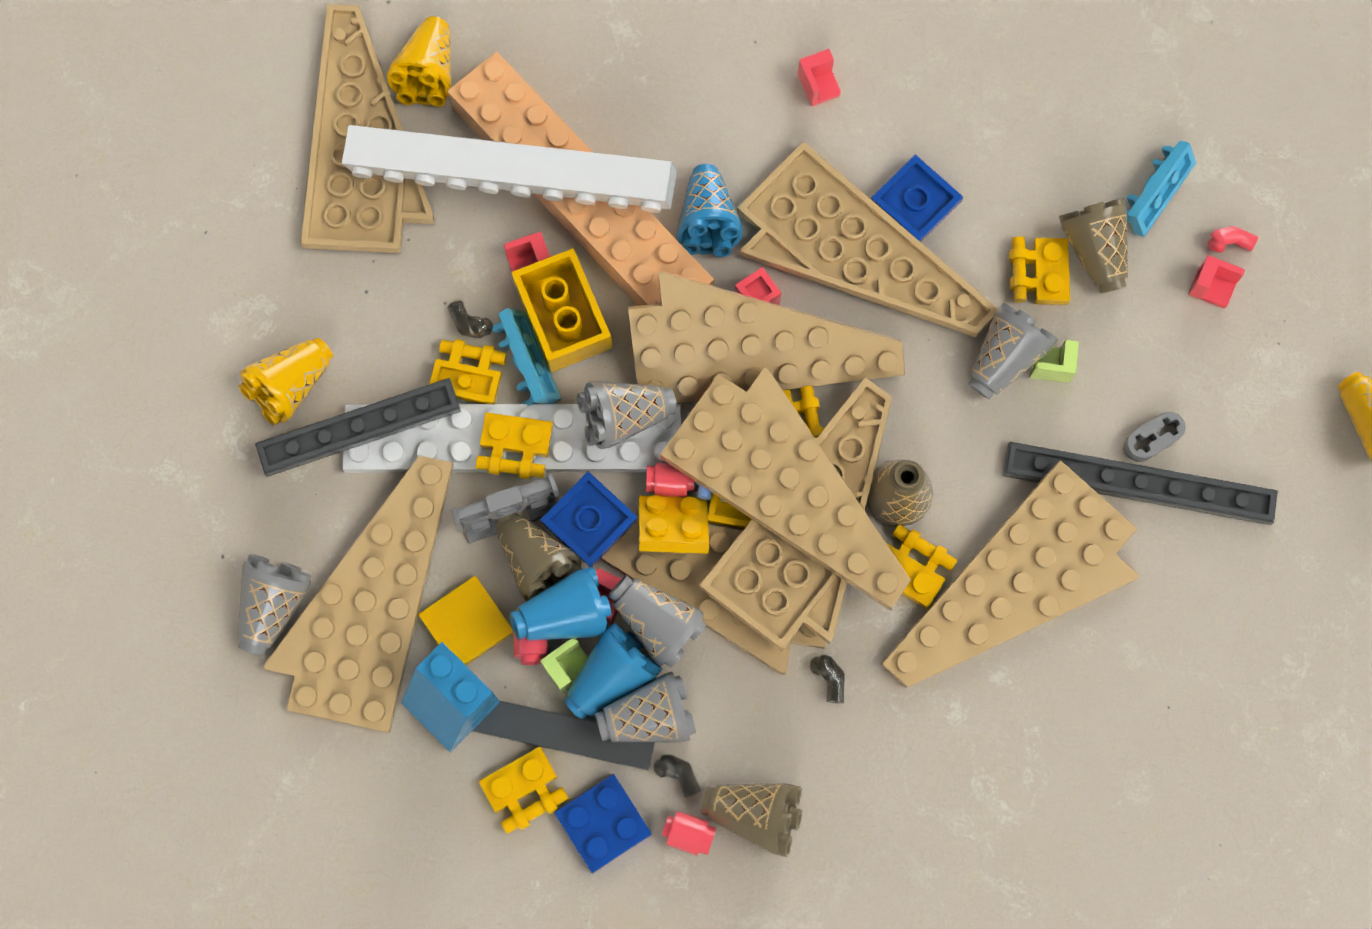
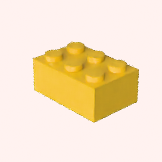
[511,248,613,373]

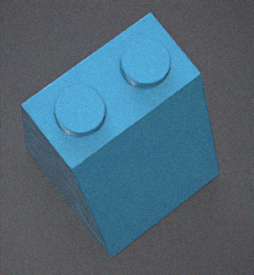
[401,642,501,753]

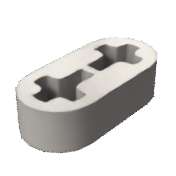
[1124,412,1186,462]

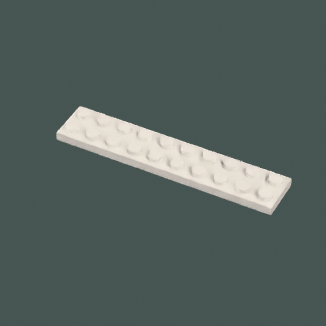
[343,404,681,473]

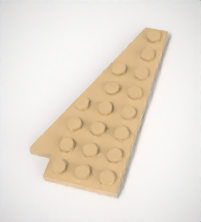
[301,4,435,253]
[737,141,998,337]
[628,271,905,403]
[660,367,911,611]
[699,377,892,651]
[263,455,454,733]
[880,460,1140,687]
[600,512,826,675]

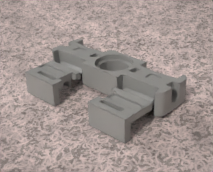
[451,474,560,543]

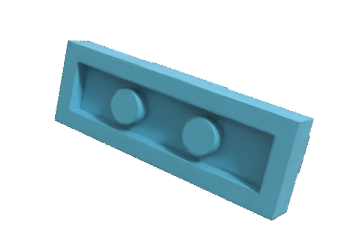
[1127,140,1196,237]
[492,308,562,406]

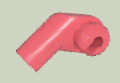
[1208,226,1258,253]

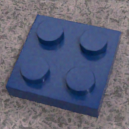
[871,154,963,242]
[540,471,638,567]
[554,774,652,874]

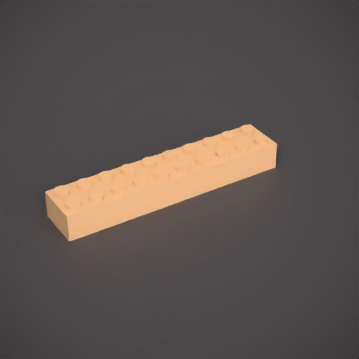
[447,51,714,306]

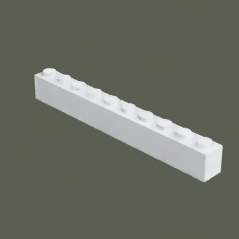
[342,125,677,213]

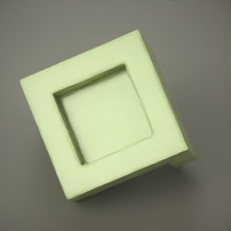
[1030,340,1079,383]
[540,638,588,693]

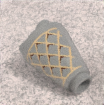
[968,303,1058,400]
[577,381,676,449]
[238,554,311,655]
[608,575,707,667]
[595,672,696,742]

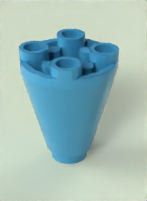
[509,567,611,640]
[564,623,663,719]

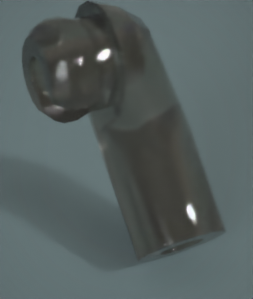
[447,301,493,338]
[810,654,845,704]
[654,754,701,798]

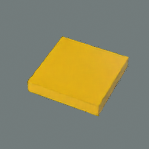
[418,575,513,666]

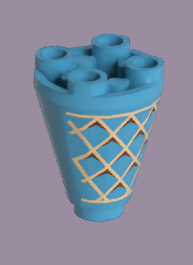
[677,164,743,258]

